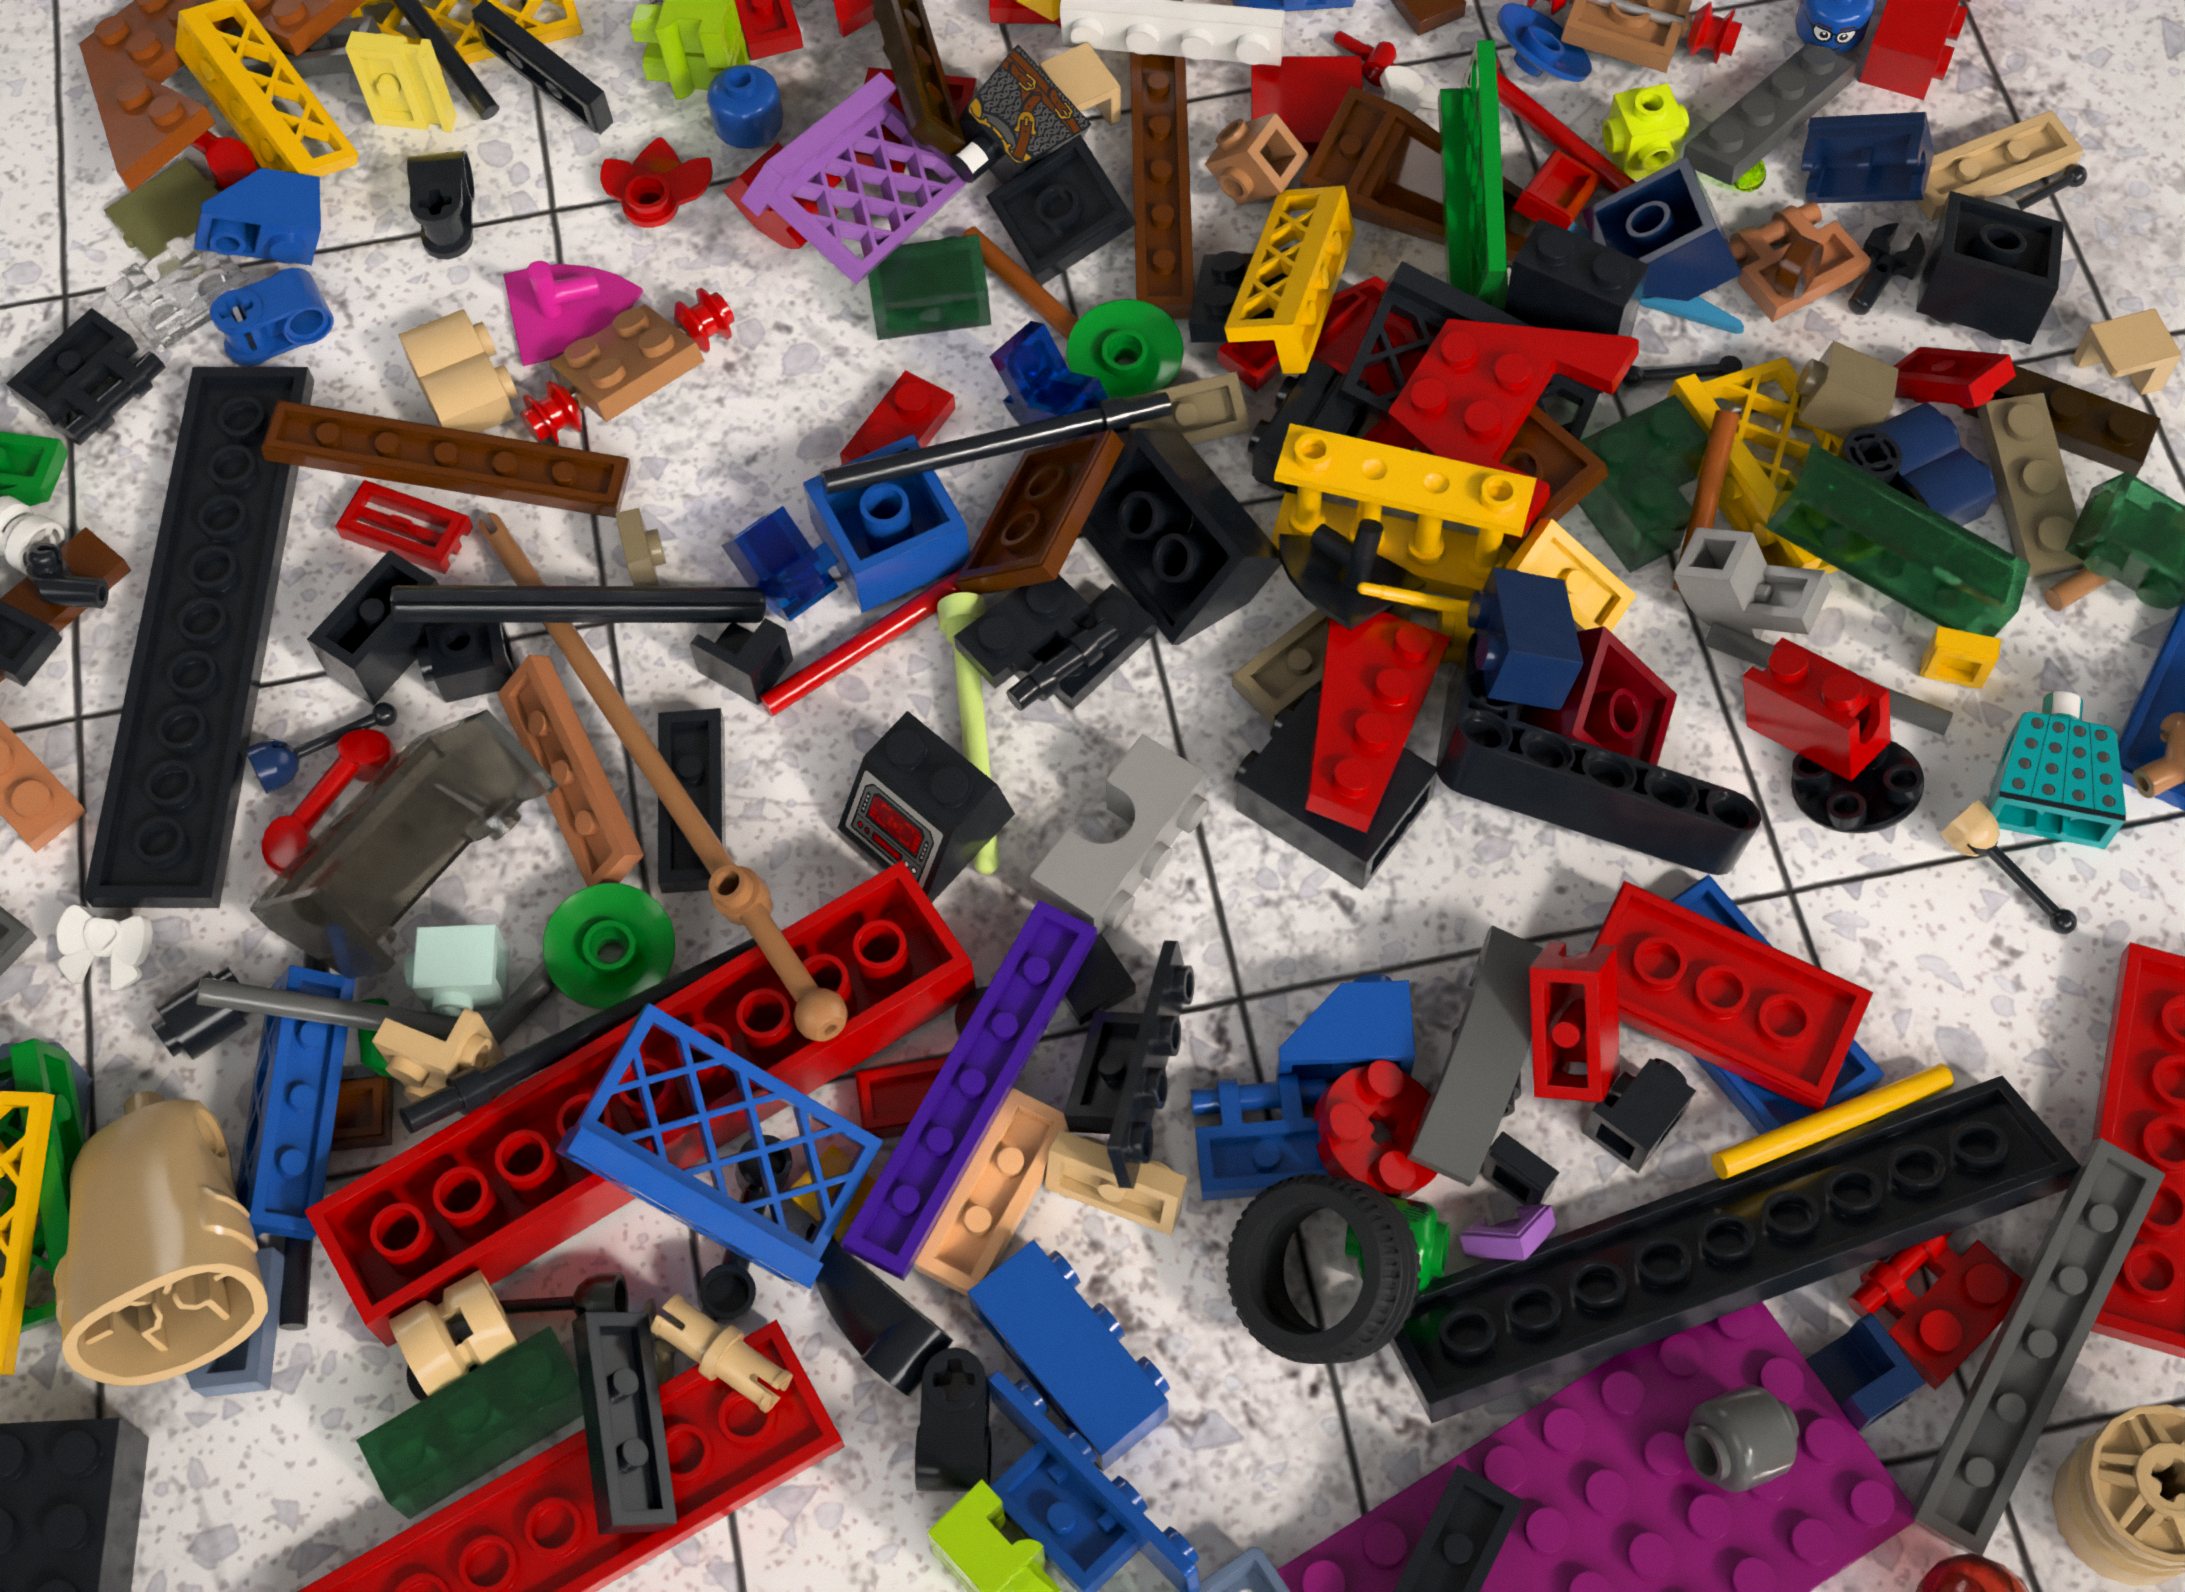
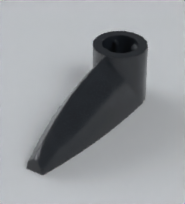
[805,1223,954,1397]

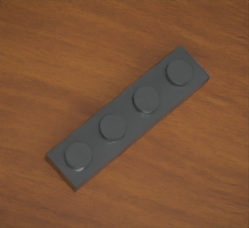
[1683,43,1856,186]

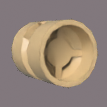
[388,1269,522,1400]

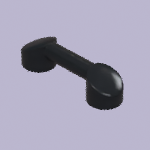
[698,1135,793,1324]

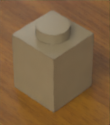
[1796,340,1899,439]

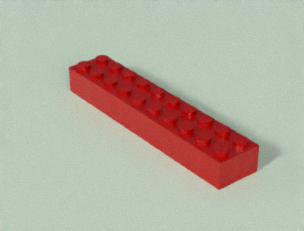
[304,860,976,1348]

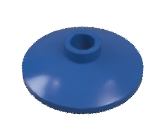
[1497,3,1592,82]

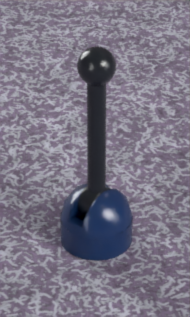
[244,702,397,794]

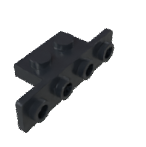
[1064,940,1195,1189]

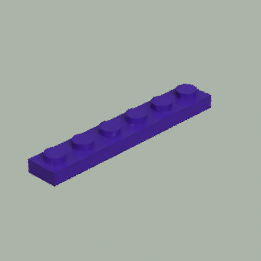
[841,900,1097,1281]

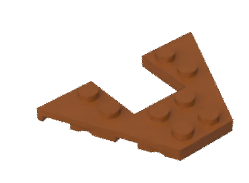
[79,0,366,192]

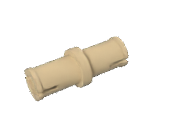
[651,1293,793,1413]

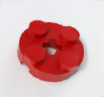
[1313,1060,1438,1199]

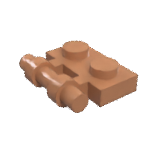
[1729,201,1871,323]

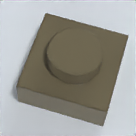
[615,508,666,586]

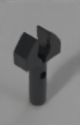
[1848,223,1925,315]

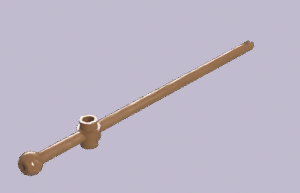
[478,513,848,1042]

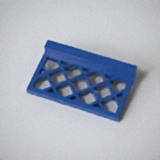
[555,1003,884,1289]

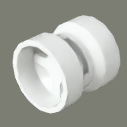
[0,495,65,574]

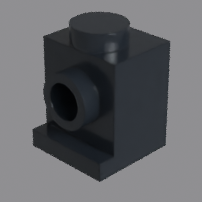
[417,622,516,703]
[1582,1058,1696,1173]

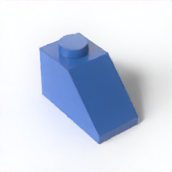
[1276,974,1416,1083]

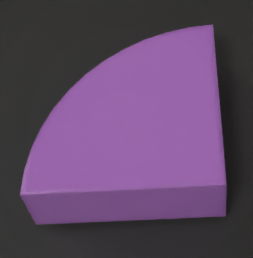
[1459,1204,1557,1261]

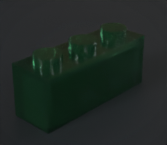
[356,1325,583,1520]

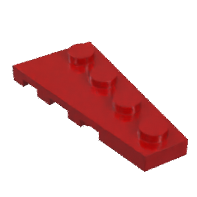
[1305,611,1451,833]

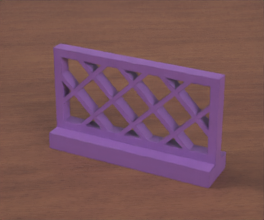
[740,72,968,285]

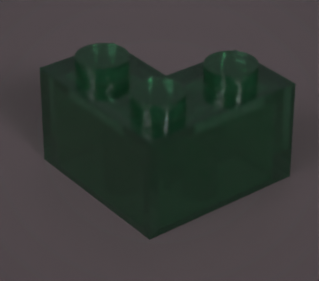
[1578,394,1709,573]

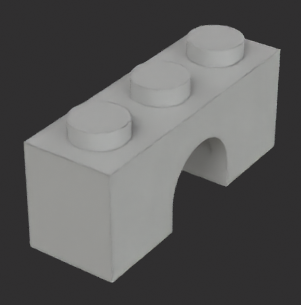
[1030,733,1209,935]

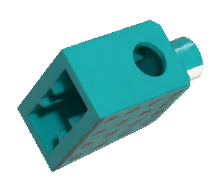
[1986,691,2126,849]

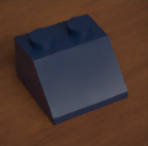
[1582,156,1742,301]

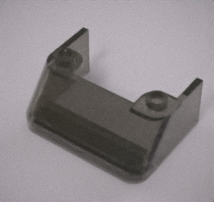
[250,709,559,979]

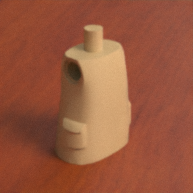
[53,1091,268,1386]

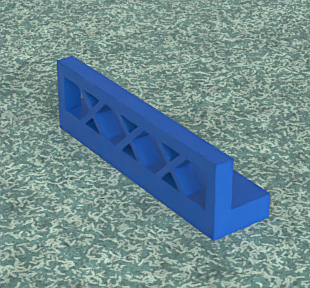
[236,965,356,1241]

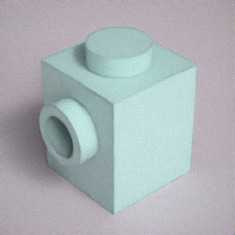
[405,924,510,1017]

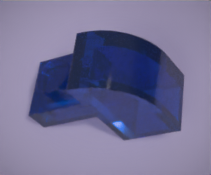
[989,321,1109,446]
[721,506,840,621]

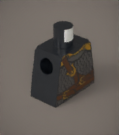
[950,45,1091,184]

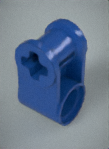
[210,268,334,367]

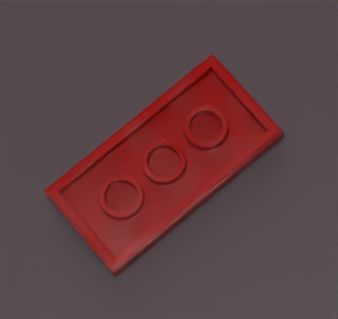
[1589,881,1873,1112]

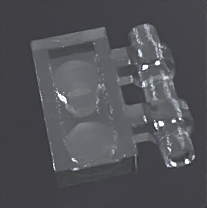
[105,232,251,354]

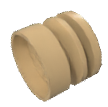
[2052,1405,2185,1586]

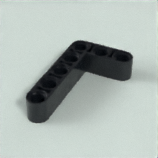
[1436,633,1761,875]

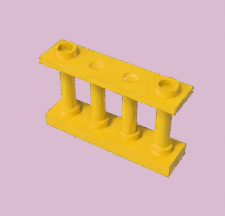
[1271,423,1537,600]

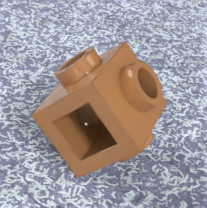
[1204,112,1309,206]

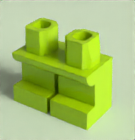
[631,0,751,100]
[927,1479,1062,1592]

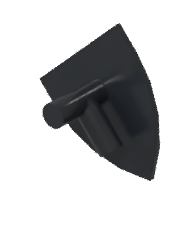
[1278,519,1426,630]

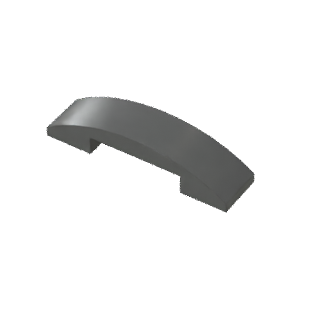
[1407,925,1544,1187]

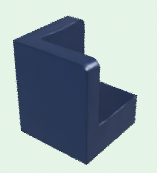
[1806,1312,1926,1433]

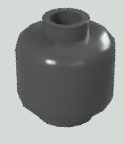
[1684,1384,1799,1493]

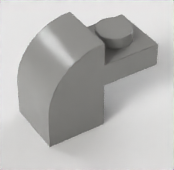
[1672,527,1832,640]

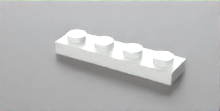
[1060,0,1285,66]

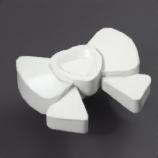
[1380,65,1439,132]
[56,904,153,991]

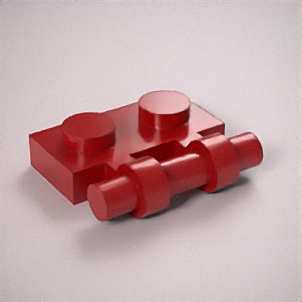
[1847,1231,2023,1390]

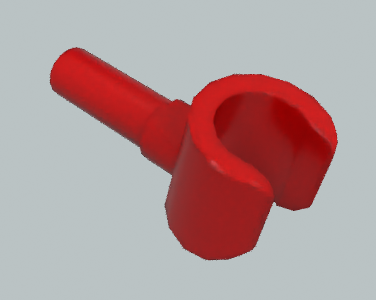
[1334,31,1397,87]

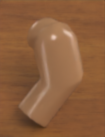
[2132,712,2185,798]

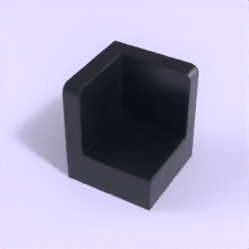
[689,618,793,705]

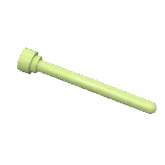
[937,592,999,875]

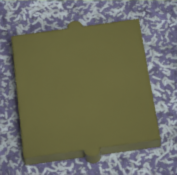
[104,158,219,270]

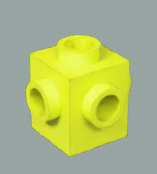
[1602,83,1690,179]

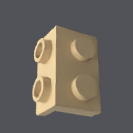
[372,1008,506,1114]

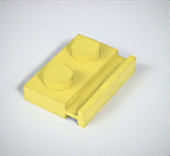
[345,31,457,133]

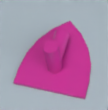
[503,261,643,366]

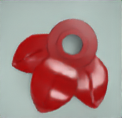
[600,137,713,228]

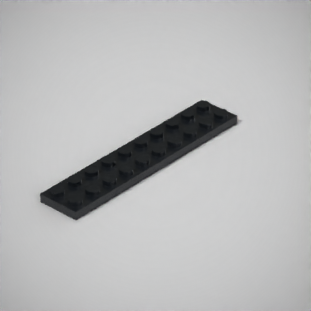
[84,367,315,908]
[1389,1075,2081,1423]

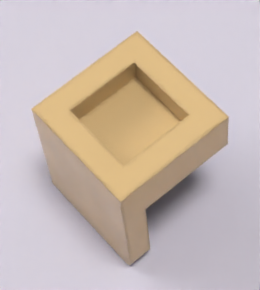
[1039,42,1121,126]
[2073,308,2182,395]

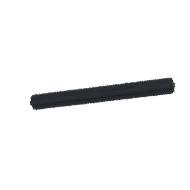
[390,585,766,623]

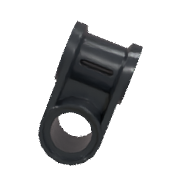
[407,150,475,260]
[915,1347,992,1492]

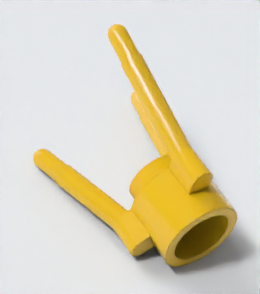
[1357,582,1475,664]

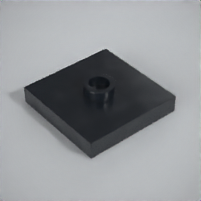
[986,135,1137,286]

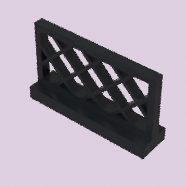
[1336,261,1602,441]

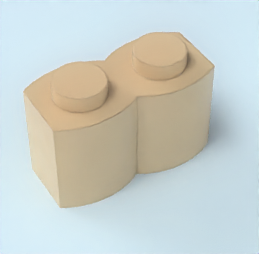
[398,309,518,433]

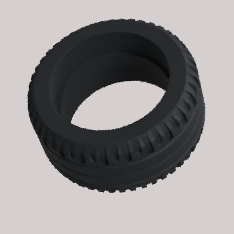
[1226,1174,1421,1364]

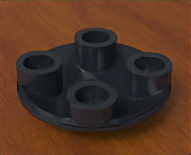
[1791,741,1924,834]

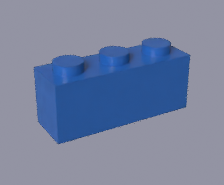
[967,1239,1170,1472]

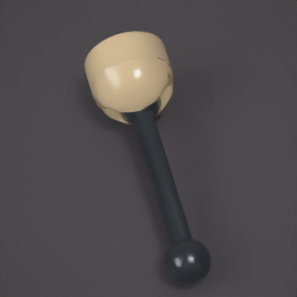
[1940,800,2077,934]

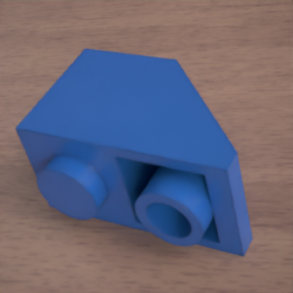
[194,168,321,266]

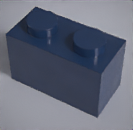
[1467,567,1583,710]

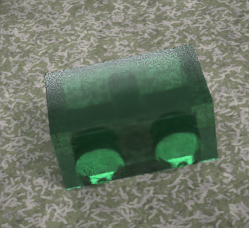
[868,234,991,340]
[2064,471,2185,610]

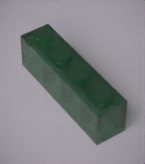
[1765,443,2031,637]

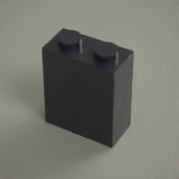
[1504,218,1650,394]
[1234,689,1437,891]

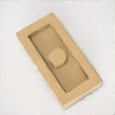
[1045,1129,1188,1236]

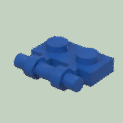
[1190,1073,1330,1201]

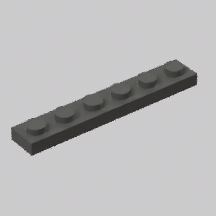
[1910,1138,2166,1557]

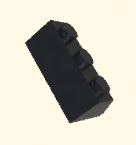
[1081,428,1282,645]

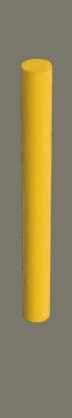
[1711,1063,1954,1180]

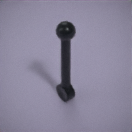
[1622,355,1743,388]

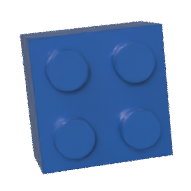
[803,434,970,613]

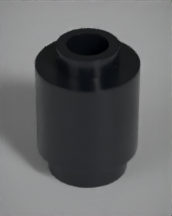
[151,967,252,1060]

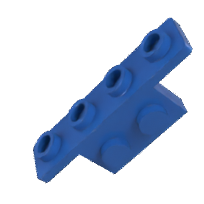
[986,1369,1200,1592]

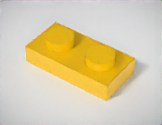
[1505,519,1636,632]

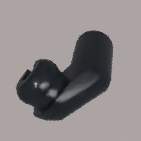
[26,543,109,609]

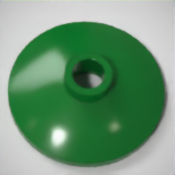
[1066,299,1184,400]
[543,883,676,1010]

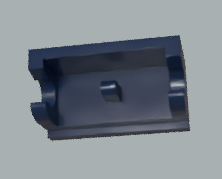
[1801,112,1934,204]

